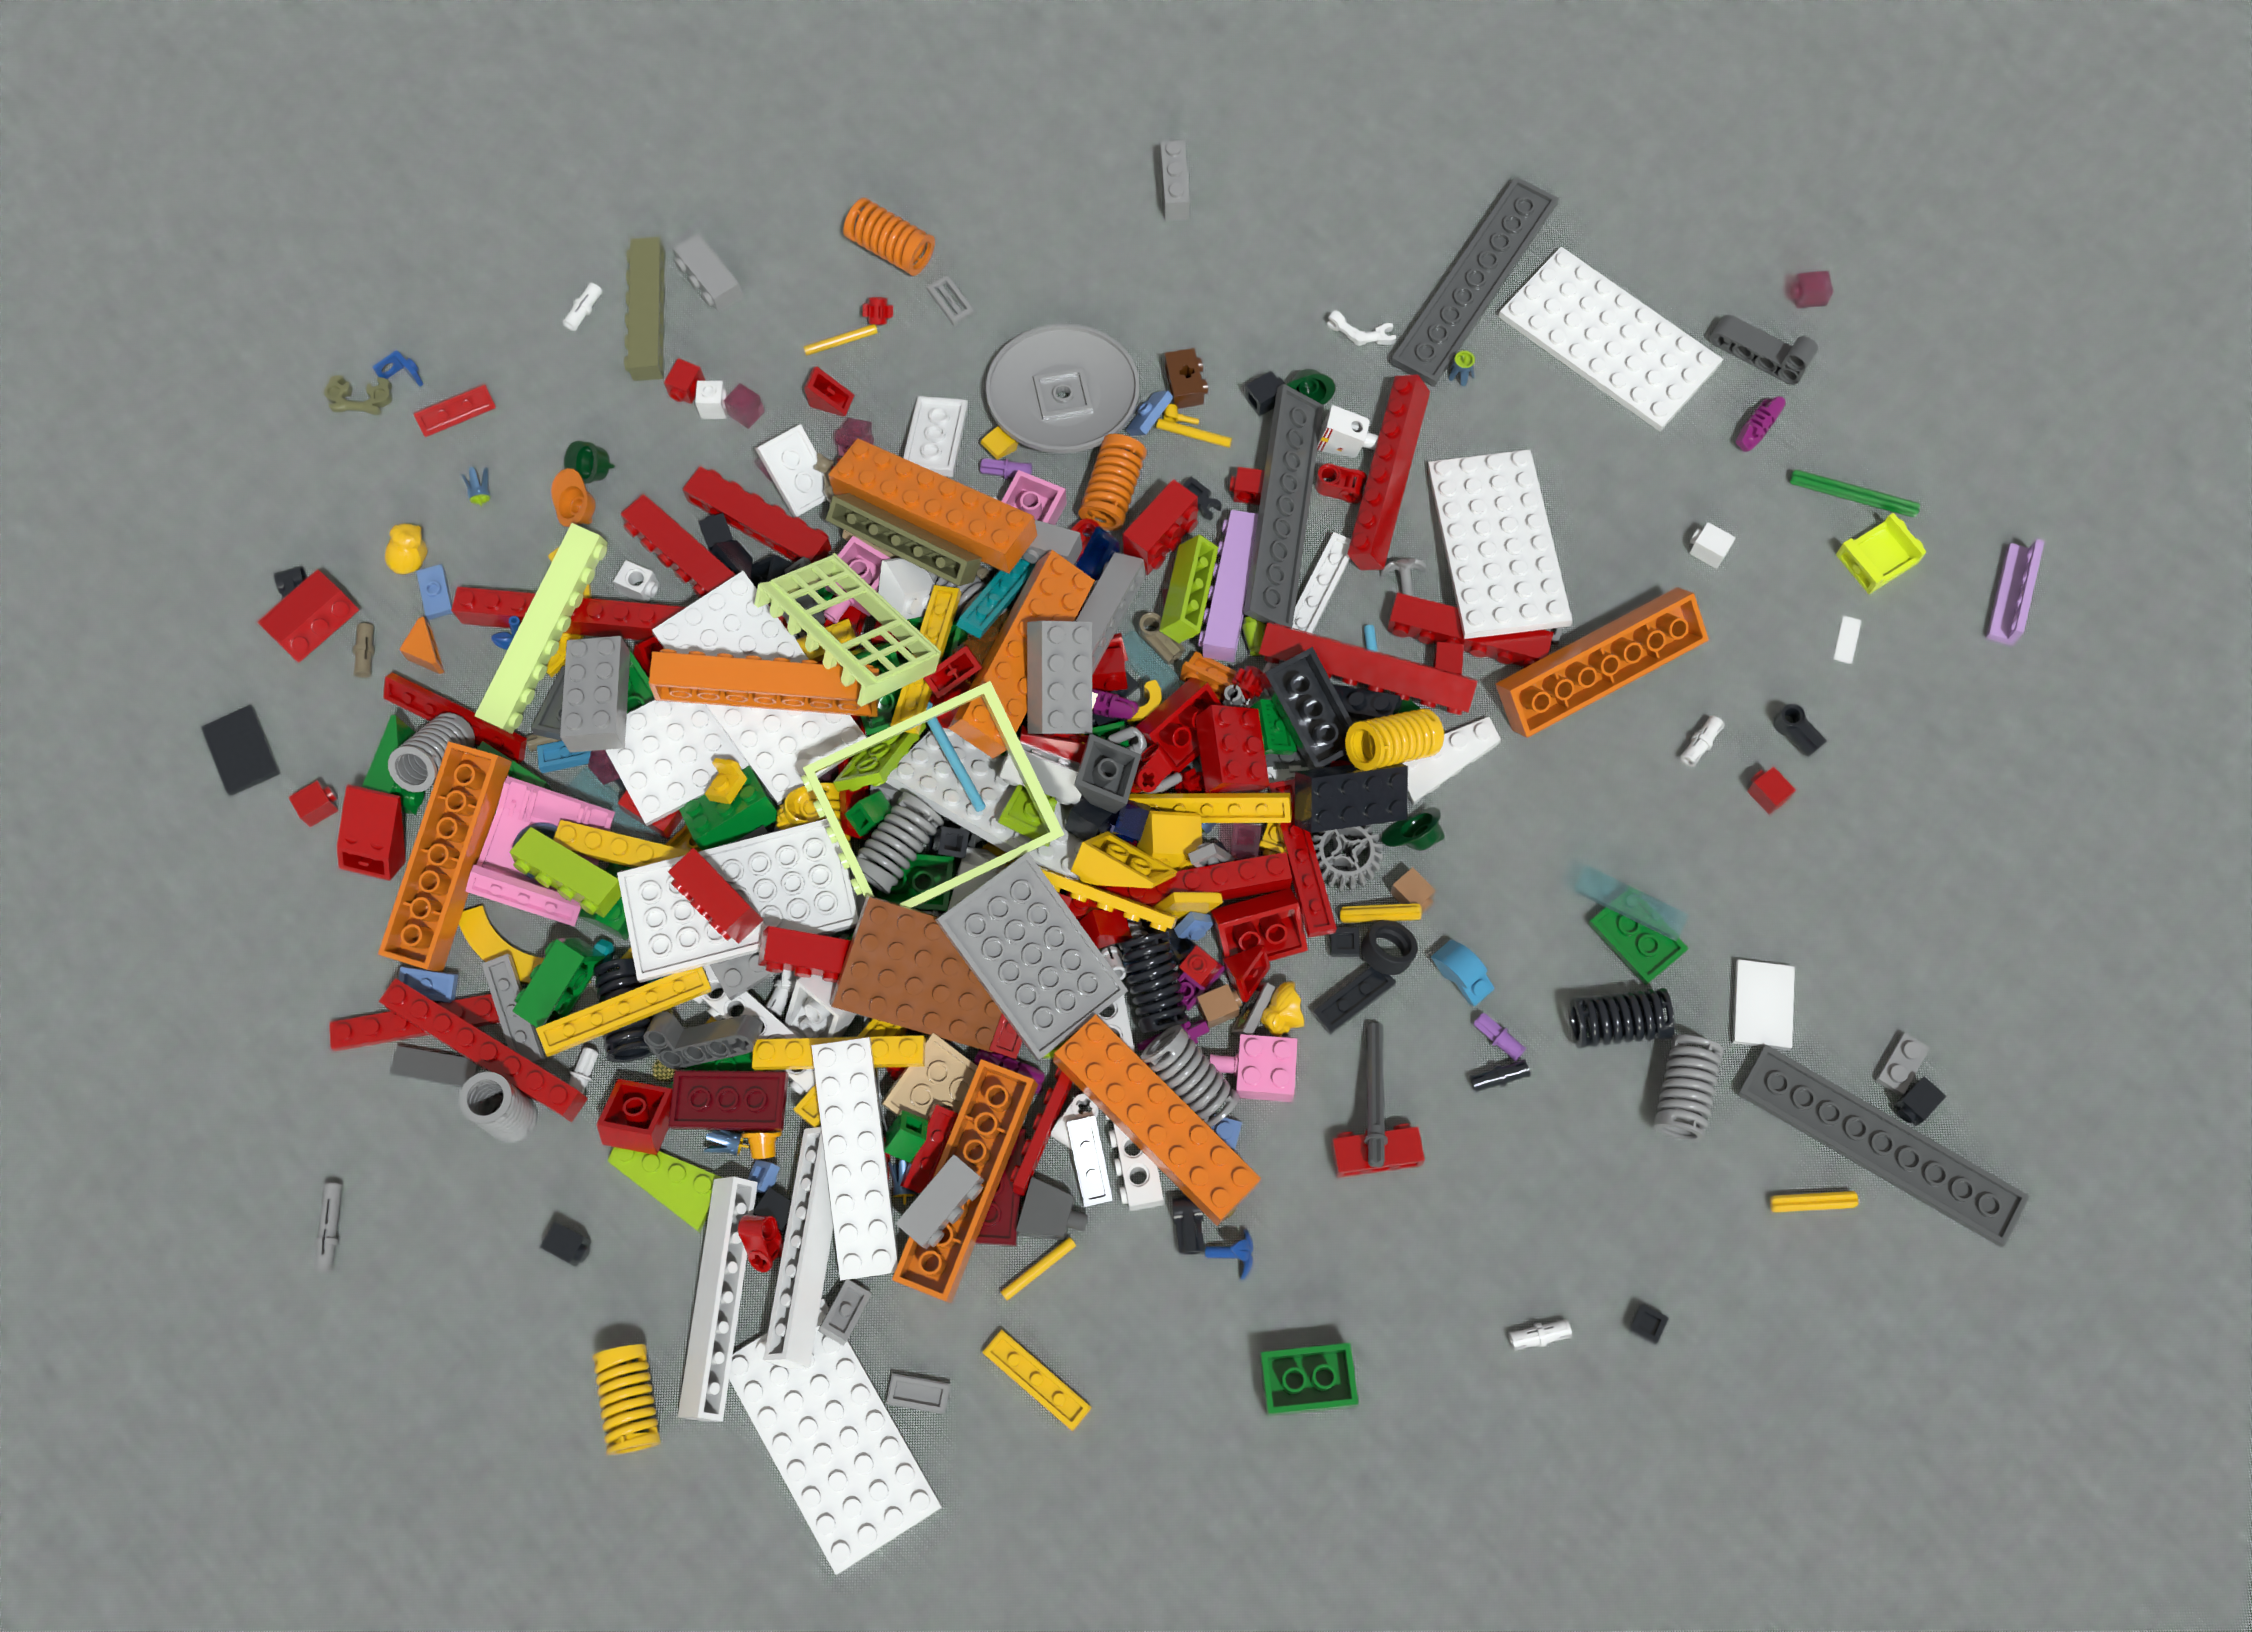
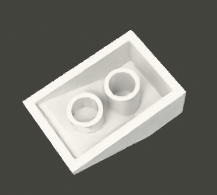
[784,975,856,1038]

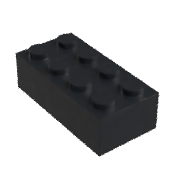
[1259,647,1353,770]
[1295,763,1408,833]

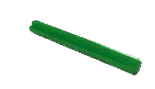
[1790,469,1921,518]

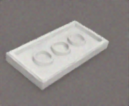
[903,396,968,477]

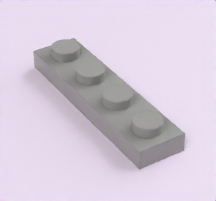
[482,954,545,1064]

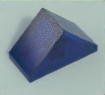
[1076,526,1120,584]
[1112,804,1149,844]

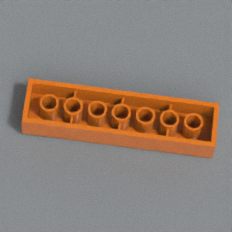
[828,438,1038,574]
[948,550,1095,759]
[1495,587,1709,738]
[649,649,879,717]
[378,741,512,972]
[1053,1014,1261,1226]
[892,1059,1038,1304]

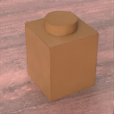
[1390,867,1436,914]
[1197,984,1242,1028]

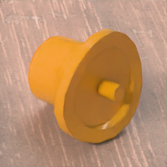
[741,1130,782,1159]

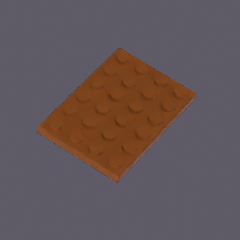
[830,895,1002,1052]

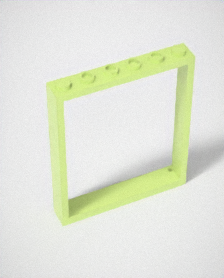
[801,681,1064,908]

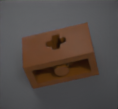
[1165,348,1208,409]

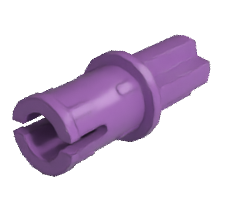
[980,458,1032,479]
[1474,1013,1527,1062]

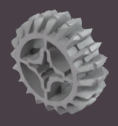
[1312,826,1384,891]

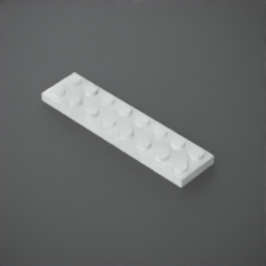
[811,1037,899,1281]

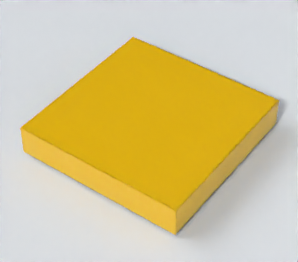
[1147,892,1223,922]

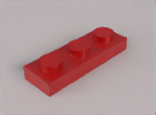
[413,383,496,437]
[900,1104,958,1194]

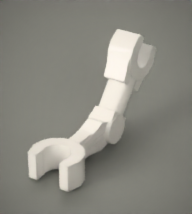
[1327,310,1396,346]

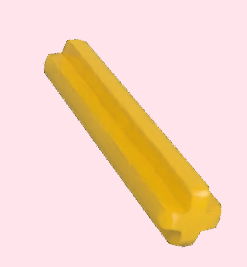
[1340,903,1422,923]
[1770,1191,1859,1212]

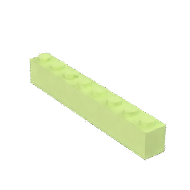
[475,523,608,734]

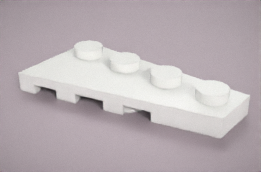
[1402,717,1501,805]

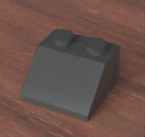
[1074,734,1141,814]

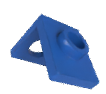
[372,349,424,387]

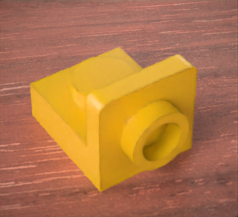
[705,758,747,804]
[1259,823,1284,856]

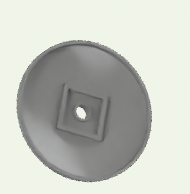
[986,324,1139,453]

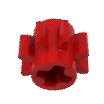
[862,297,893,325]
[1231,666,1265,699]
[1175,768,1205,793]

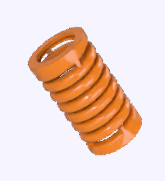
[843,197,935,276]
[1078,434,1147,531]

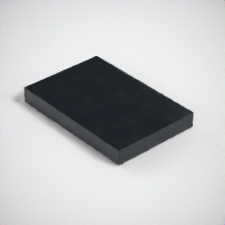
[201,704,281,797]

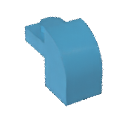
[1431,939,1495,1007]

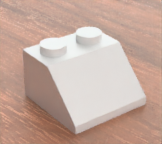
[878,557,935,620]

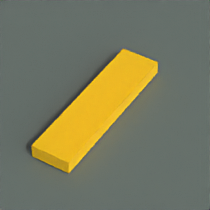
[982,1329,1092,1432]

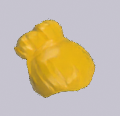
[385,523,428,574]
[776,786,829,830]
[1260,981,1304,1037]

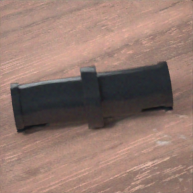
[1470,1059,1531,1093]

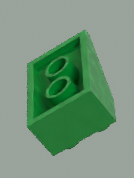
[362,715,425,815]

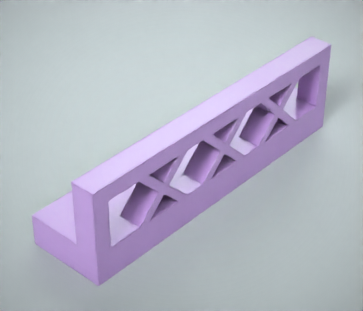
[1986,539,2045,646]

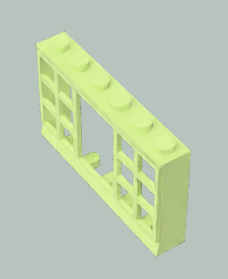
[754,553,941,707]

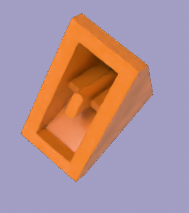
[399,617,445,674]

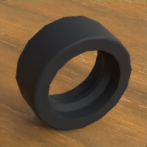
[1361,920,1418,975]

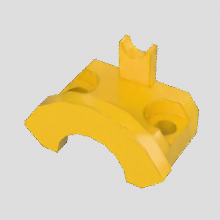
[1128,680,1162,726]

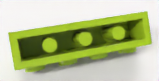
[1159,534,1219,643]
[509,827,621,918]

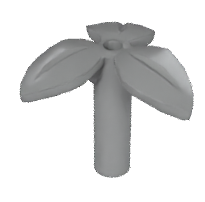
[1381,558,1426,596]

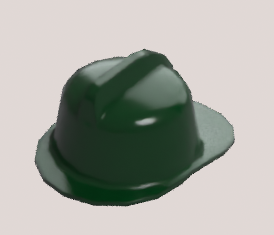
[1285,368,1335,405]
[564,441,615,484]
[1381,807,1445,851]

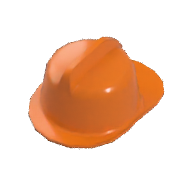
[551,468,596,527]

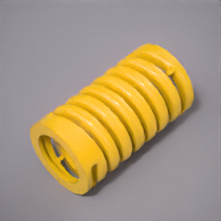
[1345,708,1444,771]
[592,1344,661,1455]

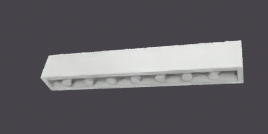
[763,1127,833,1369]
[678,1177,758,1421]

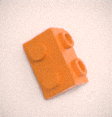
[1180,651,1237,701]

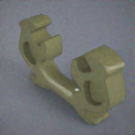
[324,375,393,415]

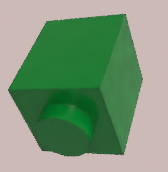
[844,790,892,837]
[884,1110,928,1163]

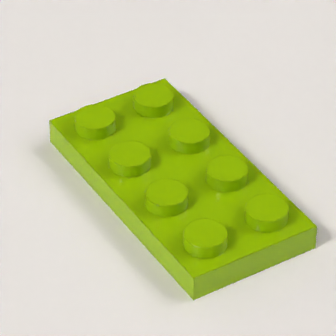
[833,723,927,792]

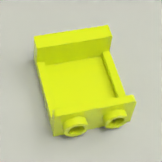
[1836,513,1926,594]

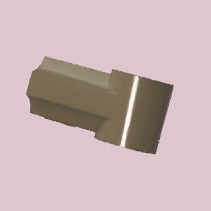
[1138,612,1186,665]

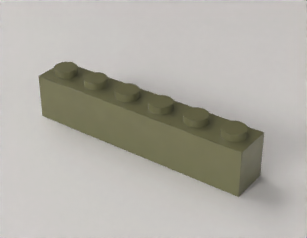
[624,237,665,381]
[826,493,982,586]

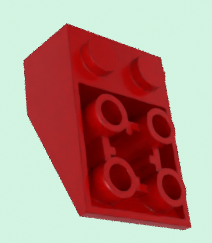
[337,784,406,881]

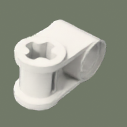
[1050,1094,1099,1150]

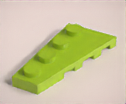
[998,784,1057,847]
[607,1147,723,1233]

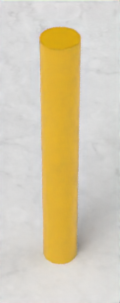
[803,324,878,356]
[1156,418,1233,448]
[1000,1237,1076,1301]

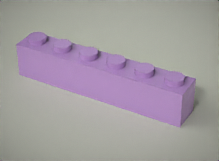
[1199,510,1258,662]

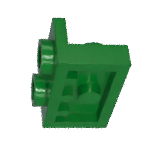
[1250,699,1297,756]

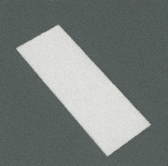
[1833,615,1862,664]

